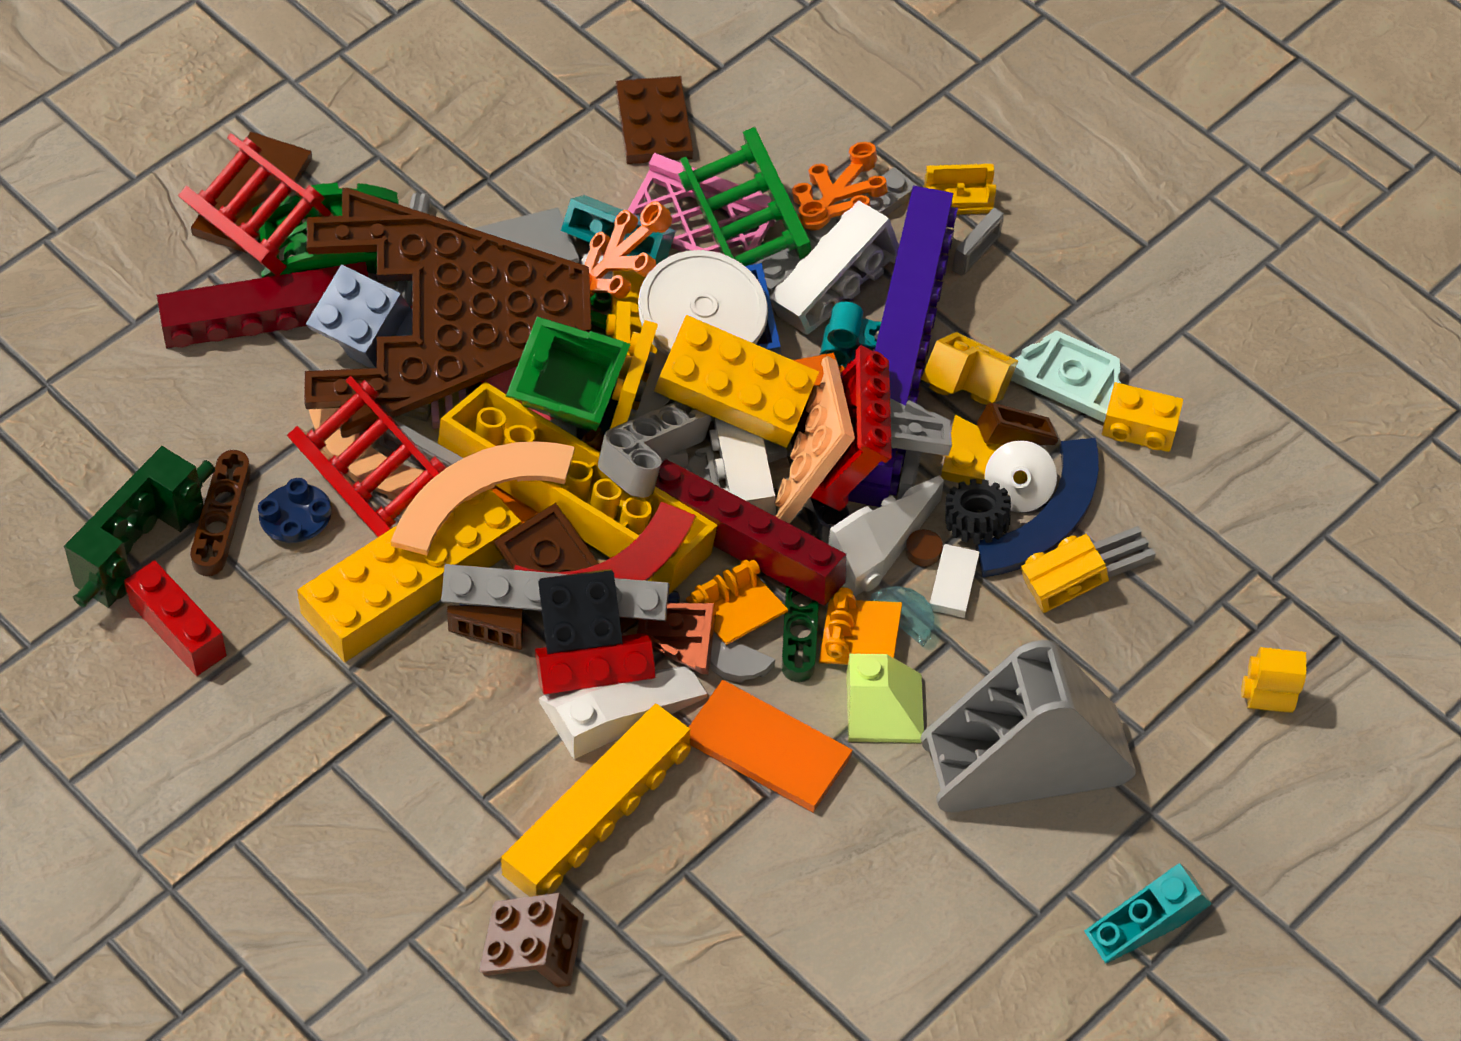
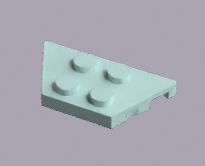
[1011,330,1121,422]

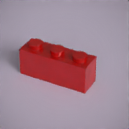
[124,560,227,677]
[535,633,656,695]

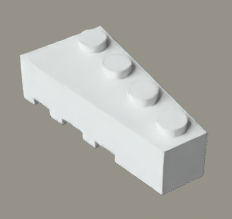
[770,200,899,335]

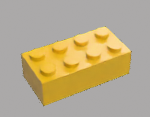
[654,315,819,448]

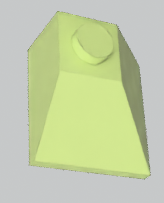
[846,654,924,743]

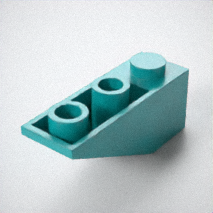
[1084,863,1212,964]

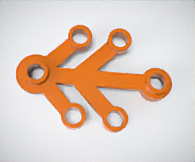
[792,142,888,230]
[584,201,672,299]

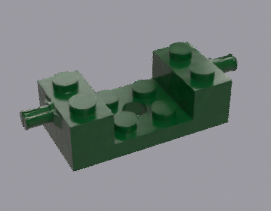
[64,446,216,608]

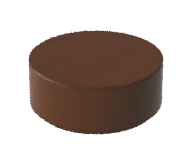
[906,529,943,567]

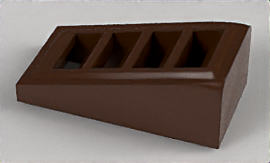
[977,402,1058,445]
[447,605,523,650]

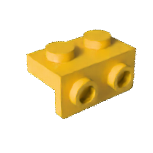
[1102,382,1184,452]

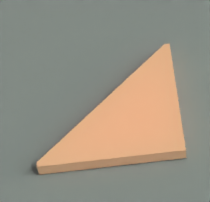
[774,355,855,524]

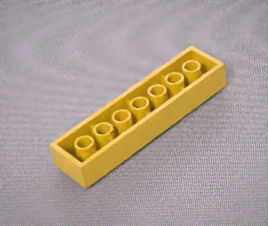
[438,382,717,594]

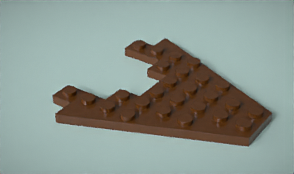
[304,188,591,438]

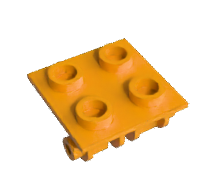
[686,560,788,645]
[819,587,902,665]

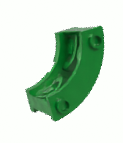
[252,183,399,278]

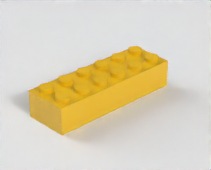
[297,489,521,663]

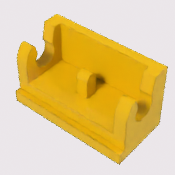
[924,164,996,215]

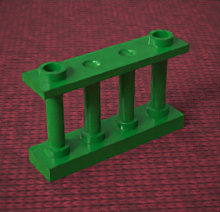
[678,127,812,266]

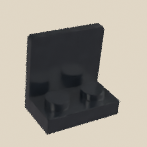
[538,569,623,654]

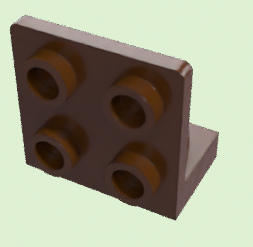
[479,893,584,987]

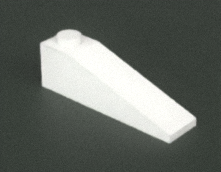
[829,475,944,597]
[539,666,707,759]

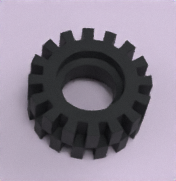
[945,479,1011,544]

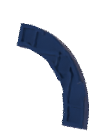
[976,438,1099,578]

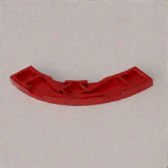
[513,502,697,581]

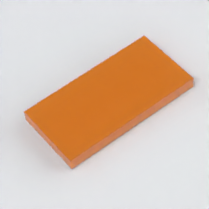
[689,679,853,813]

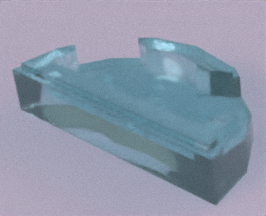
[870,586,935,647]

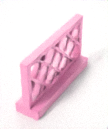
[628,153,775,253]

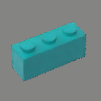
[561,195,676,265]

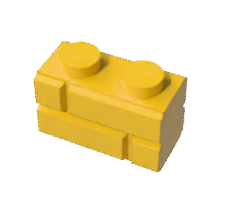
[1021,534,1109,613]

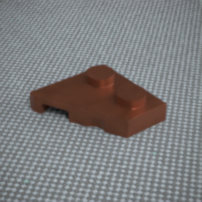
[637,603,716,675]

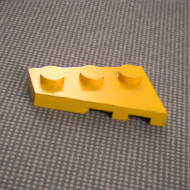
[610,320,658,429]
[941,415,1028,485]

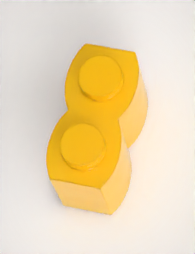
[1241,647,1306,713]

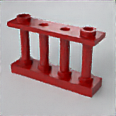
[178,133,331,277]
[287,375,447,537]

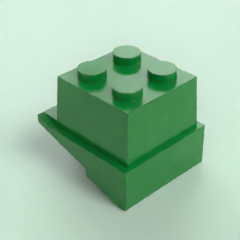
[505,316,630,431]

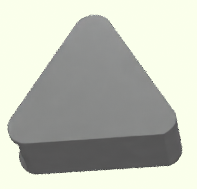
[920,640,1136,812]

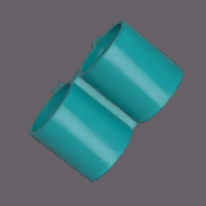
[820,301,881,367]

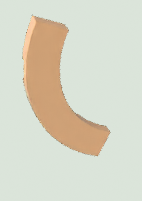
[309,408,425,500]
[391,441,575,555]

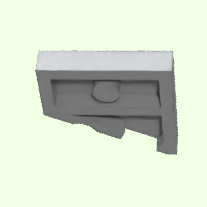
[890,398,952,456]

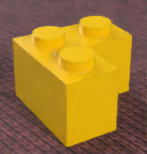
[921,332,1018,405]

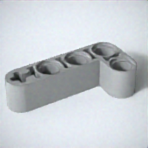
[598,401,712,498]

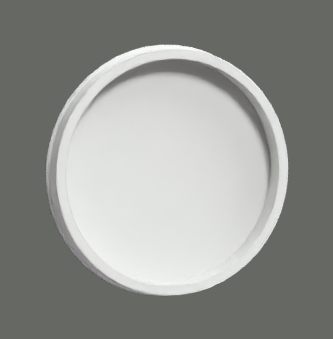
[638,250,768,356]

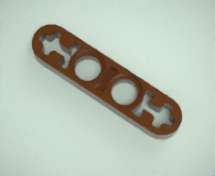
[190,450,251,576]

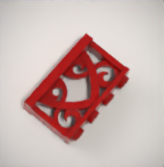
[811,345,892,511]

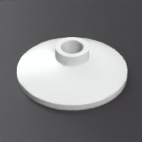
[985,441,1057,512]

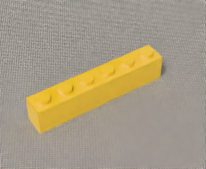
[501,703,691,897]

